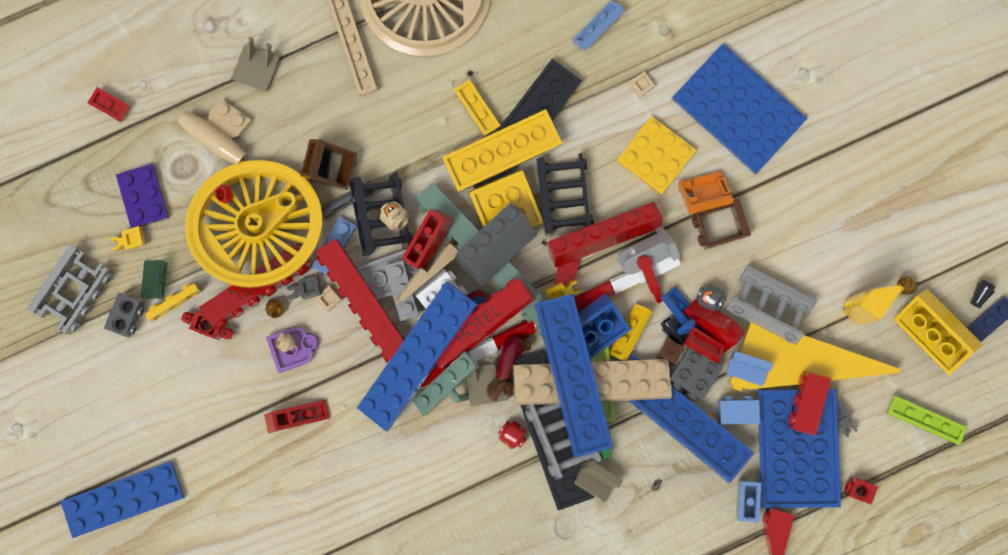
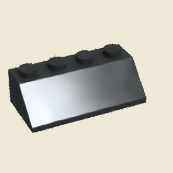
[455,202,537,287]

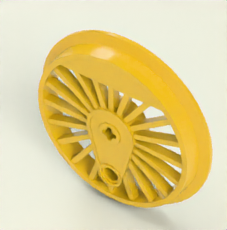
[185,160,323,287]

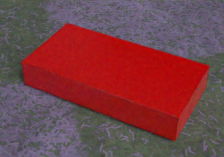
[684,327,726,363]

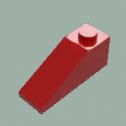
[684,299,746,353]
[264,400,330,434]
[762,508,795,555]

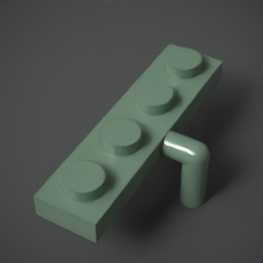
[412,351,480,416]

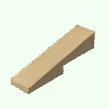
[395,243,458,304]

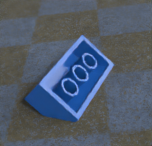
[578,293,631,359]

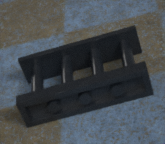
[536,153,594,236]
[349,172,413,256]

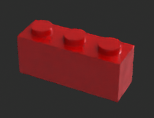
[401,209,454,269]
[788,371,831,436]

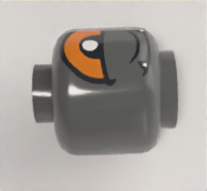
[696,284,726,311]

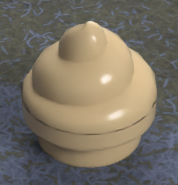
[276,333,297,352]

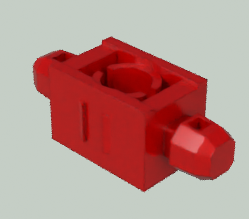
[181,311,234,340]

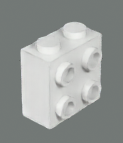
[414,268,469,309]

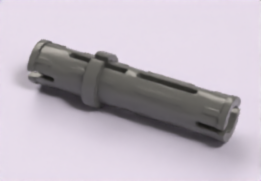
[321,181,375,220]

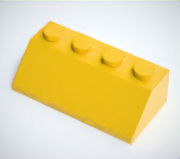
[842,285,903,325]
[893,289,983,375]

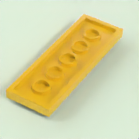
[442,109,562,193]

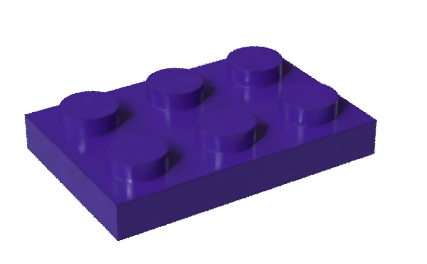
[116,164,169,228]

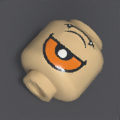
[380,202,409,230]

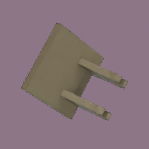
[231,37,280,92]
[466,357,508,406]

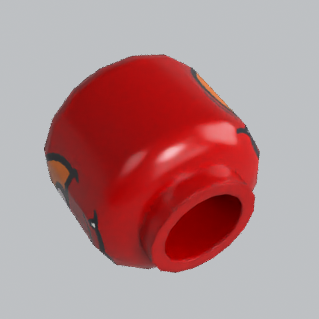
[498,420,527,449]

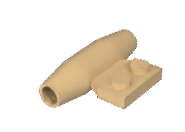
[178,99,252,165]

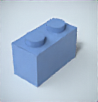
[717,396,760,424]
[736,480,761,522]

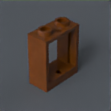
[300,139,357,190]
[691,199,751,251]

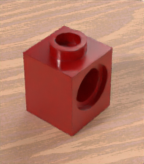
[844,477,878,505]

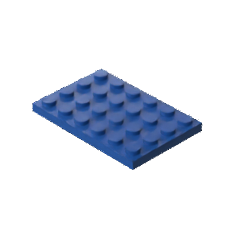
[672,43,807,175]
[757,389,841,508]

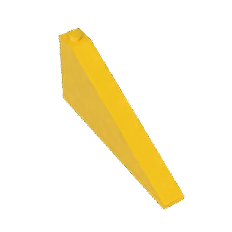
[727,321,901,392]

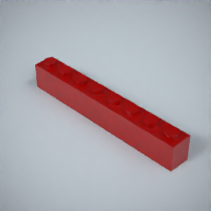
[316,239,405,363]

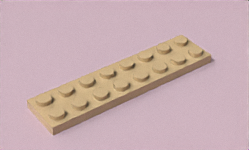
[513,359,672,405]

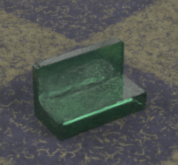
[141,260,168,300]

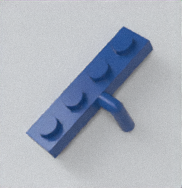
[661,286,704,335]

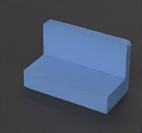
[726,351,773,386]

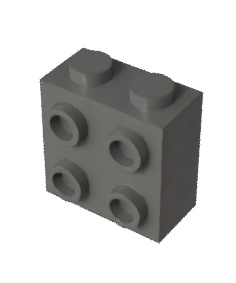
[670,347,724,401]

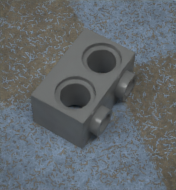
[104,292,145,338]

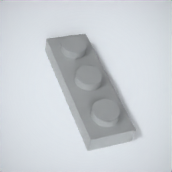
[384,260,419,321]

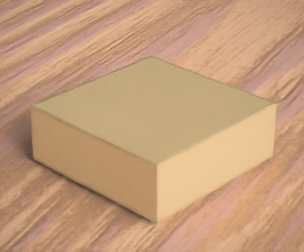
[629,71,656,98]
[315,285,342,312]

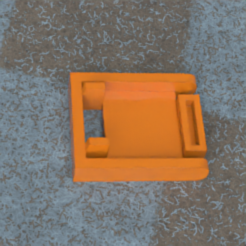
[678,171,734,214]

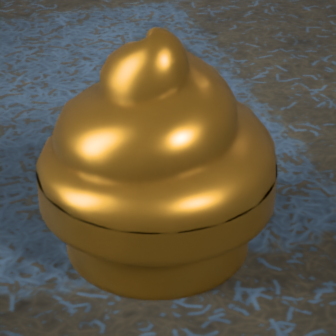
[897,276,917,295]
[265,299,285,318]

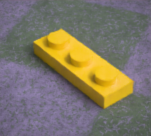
[454,79,500,137]
[145,283,202,322]
[609,303,653,361]

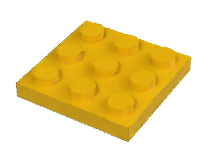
[616,116,696,196]
[469,170,543,227]

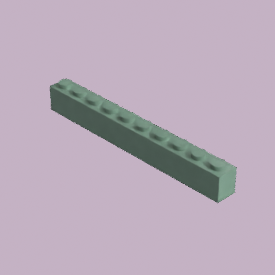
[416,182,546,337]

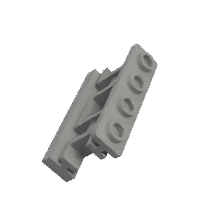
[27,244,113,335]

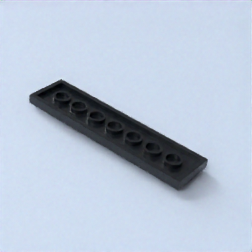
[472,59,582,189]
[510,351,594,511]

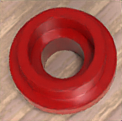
[215,184,233,203]

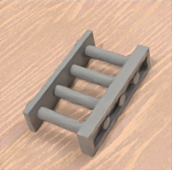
[726,266,817,345]
[525,403,602,479]

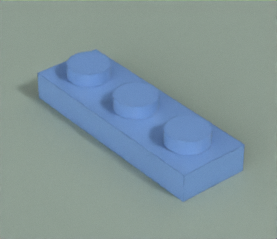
[572,0,625,51]
[311,217,357,275]

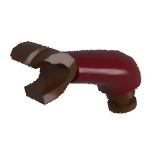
[487,336,531,402]

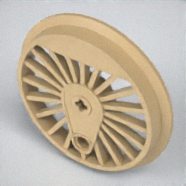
[360,0,490,57]

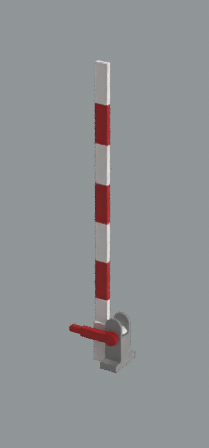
[419,226,681,389]

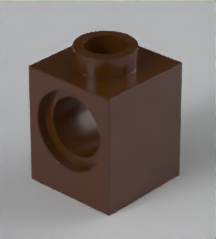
[656,338,684,365]

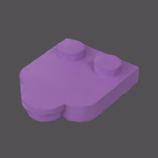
[266,327,319,374]

